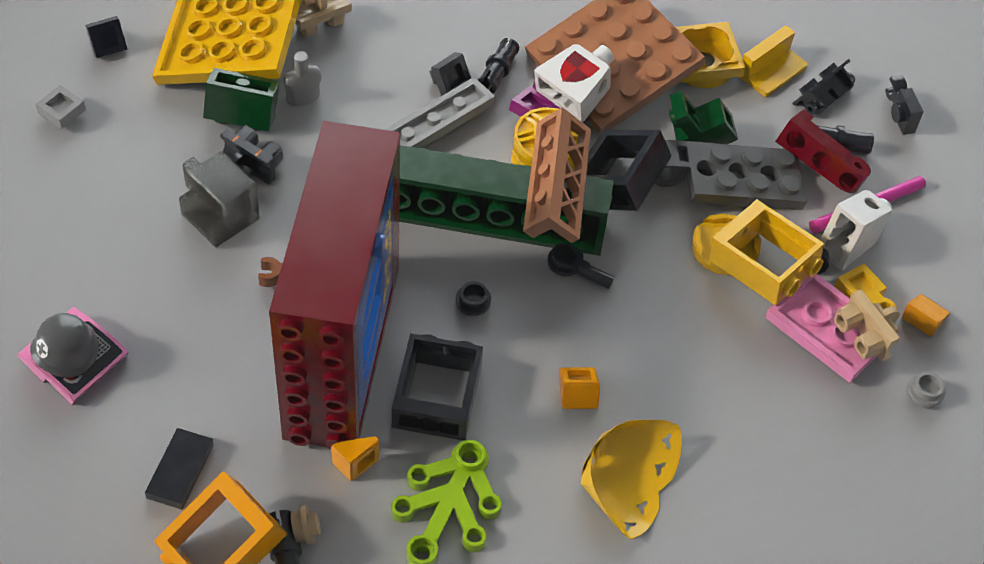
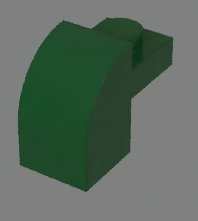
[669,90,738,144]

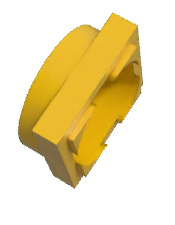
[676,22,746,88]

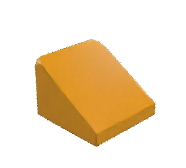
[901,294,950,337]
[559,367,600,409]
[331,436,379,481]

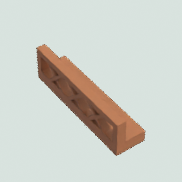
[523,107,591,243]

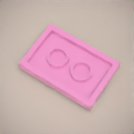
[765,274,877,383]

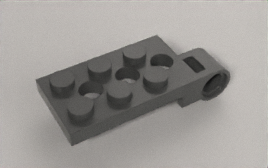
[655,140,808,210]

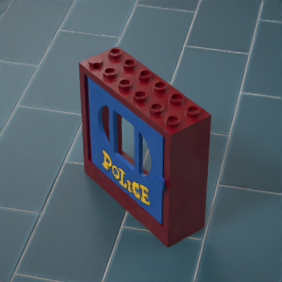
[269,120,400,450]

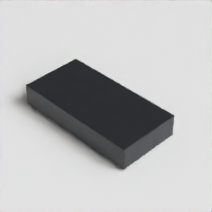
[145,428,214,510]

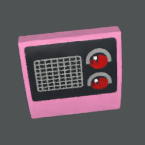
[17,307,128,404]

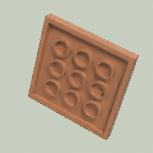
[525,0,705,134]

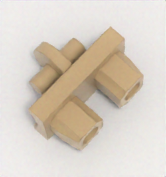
[295,0,352,38]
[834,289,900,362]

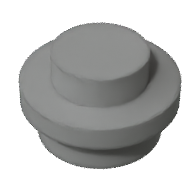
[908,372,946,407]

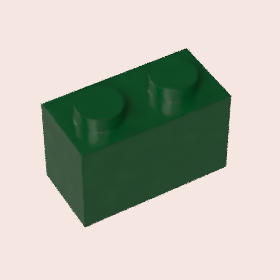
[203,68,280,132]

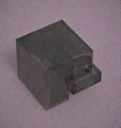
[179,151,260,248]

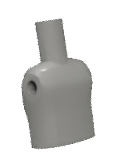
[283,52,322,106]

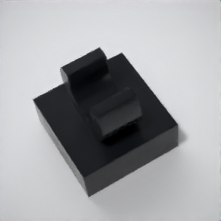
[85,16,128,58]
[429,52,471,96]

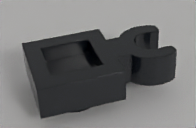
[885,75,924,135]

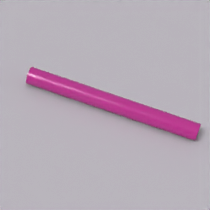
[809,176,926,234]

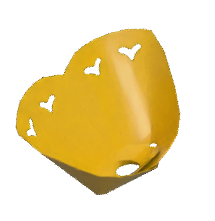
[581,420,682,539]

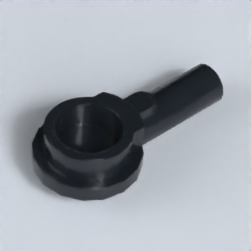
[547,243,615,289]

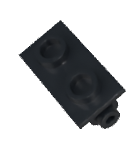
[792,59,855,115]

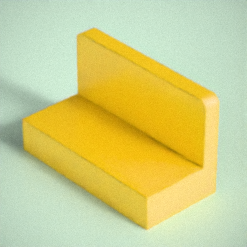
[739,25,808,97]

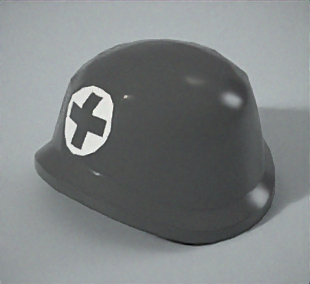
[30,313,99,378]

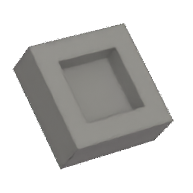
[36,85,86,129]

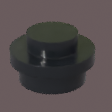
[456,281,491,316]

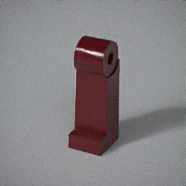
[775,109,871,193]

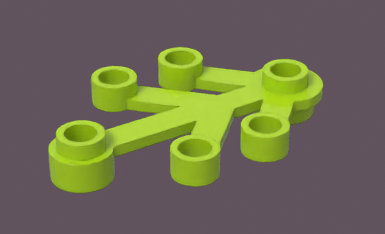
[391,440,502,564]

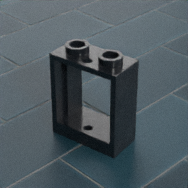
[586,130,672,211]
[391,333,483,441]

